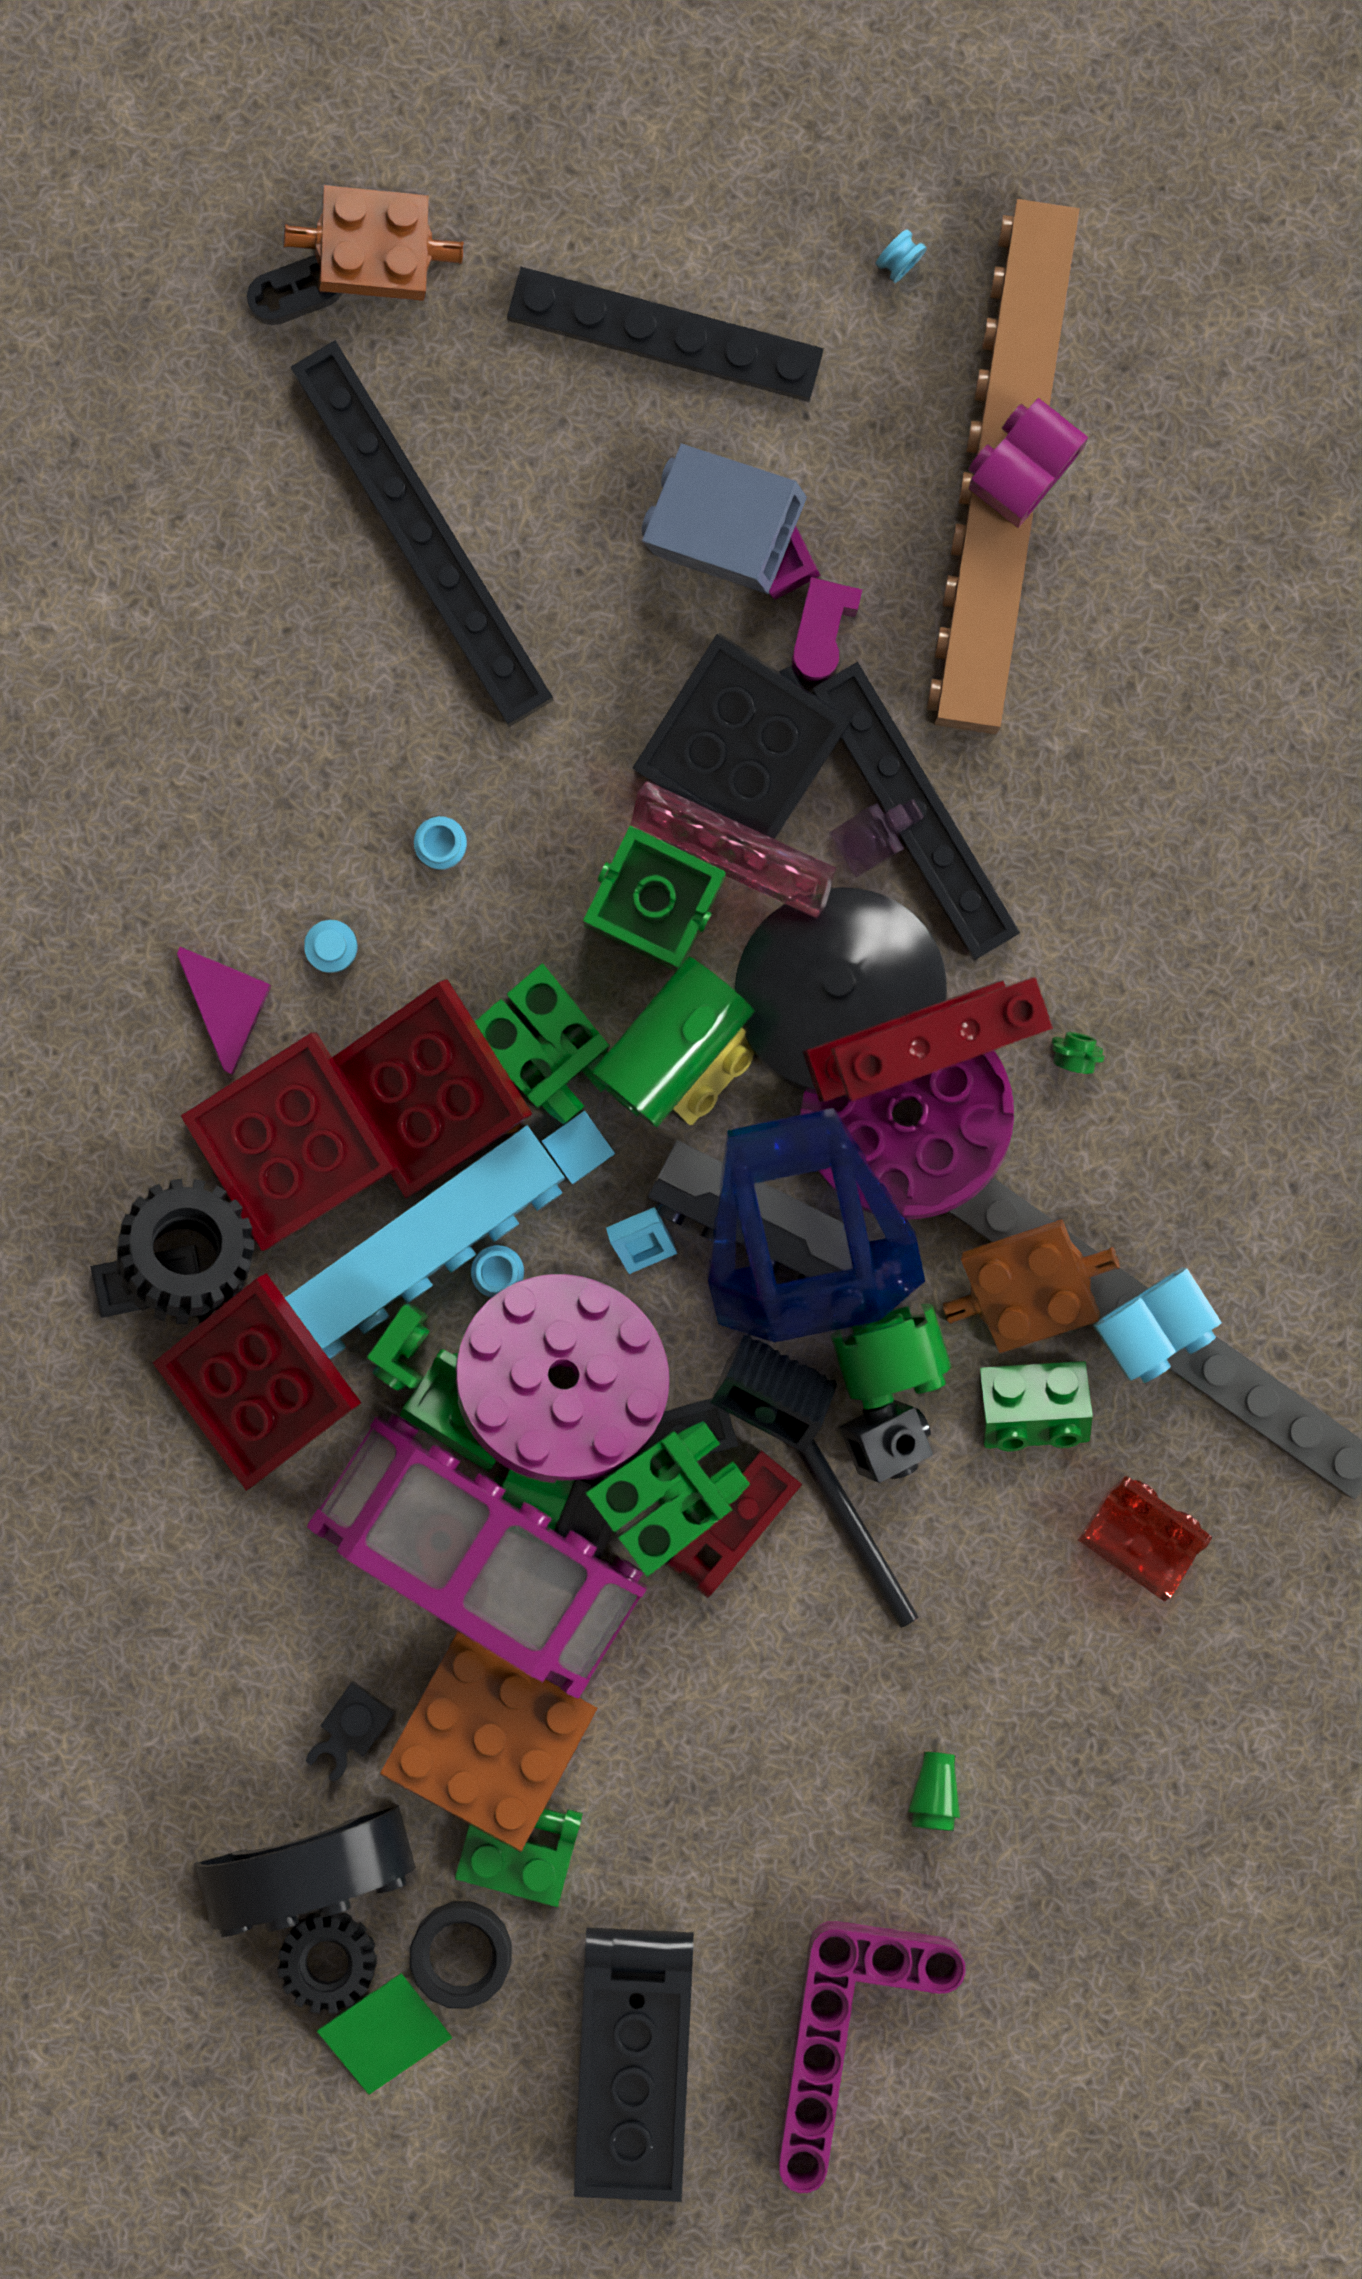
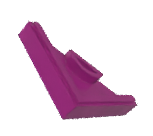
[177,947,272,1075]

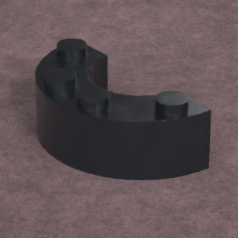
[194,1806,416,1937]

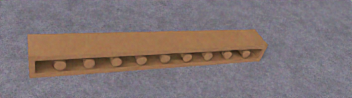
[927,199,1080,735]

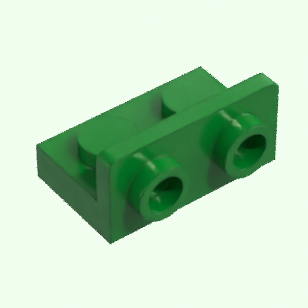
[367,1304,430,1391]

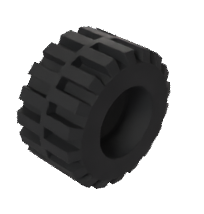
[116,1179,254,1324]

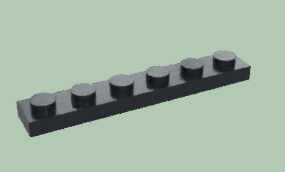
[507,266,824,402]
[812,661,1020,962]

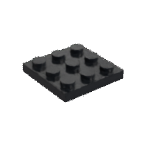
[633,633,852,855]

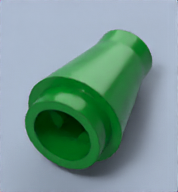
[908,1752,960,1831]

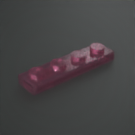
[630,781,836,918]

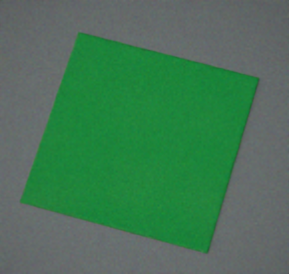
[317,1973,453,2095]

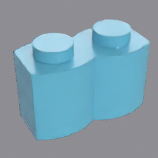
[1093,1267,1222,1383]

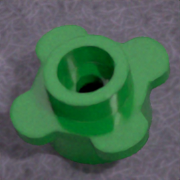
[1051,1032,1105,1074]

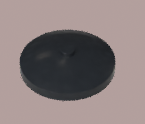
[735,887,947,1097]

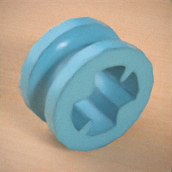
[875,229,927,283]

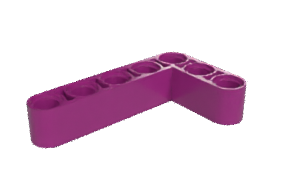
[778,1921,966,2193]

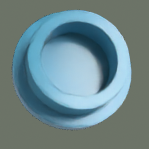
[414,816,467,870]
[304,920,358,973]
[471,1245,524,1298]

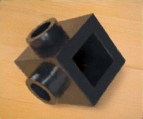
[839,1399,933,1483]

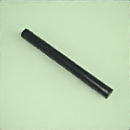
[795,1439,919,1628]

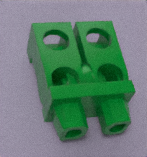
[474,963,610,1125]
[585,1421,750,1577]

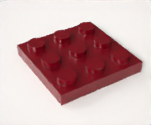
[332,979,533,1199]
[181,1032,399,1251]
[153,1273,361,1491]

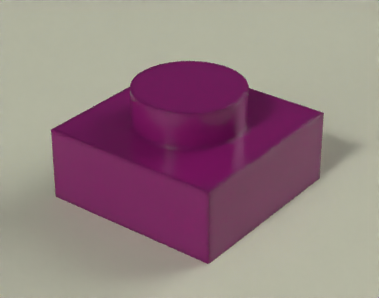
[769,525,821,600]

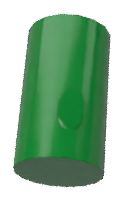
[591,956,755,1128]

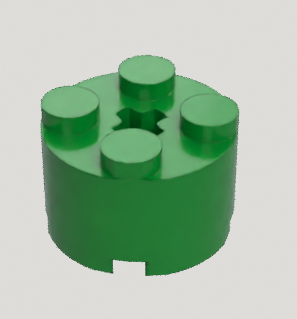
[830,1304,951,1409]

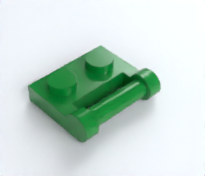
[455,1808,583,1907]

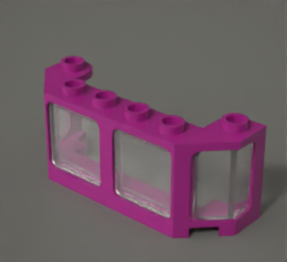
[306,1413,647,1699]

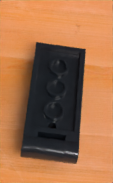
[574,1927,694,2202]

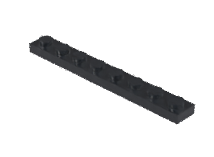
[291,340,554,727]

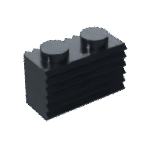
[709,1335,837,1453]

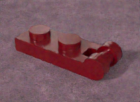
[666,1450,803,1599]

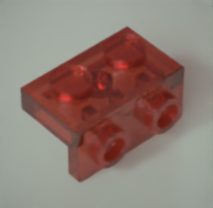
[1078,1476,1212,1602]

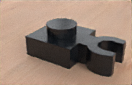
[306,1681,395,1782]

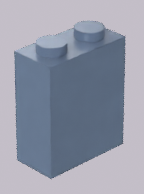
[642,443,807,594]

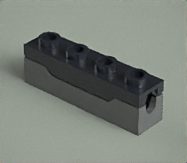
[648,1140,867,1297]

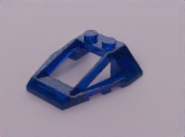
[707,1108,925,1342]

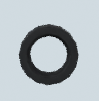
[410,1901,512,2009]

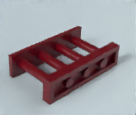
[802,977,1053,1102]

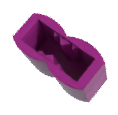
[968,398,1089,528]

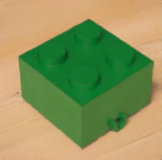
[583,825,726,972]

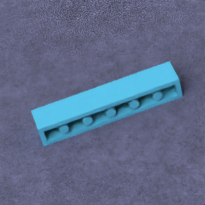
[285,1125,566,1359]

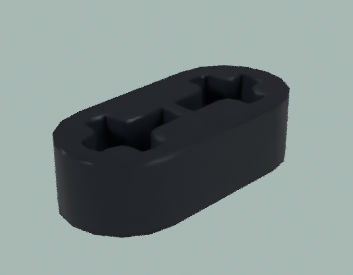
[247,256,343,325]

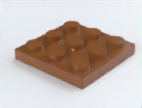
[379,1632,598,1852]

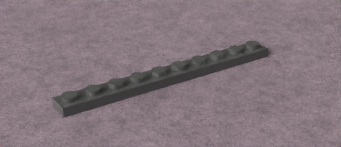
[948,1178,1362,1500]

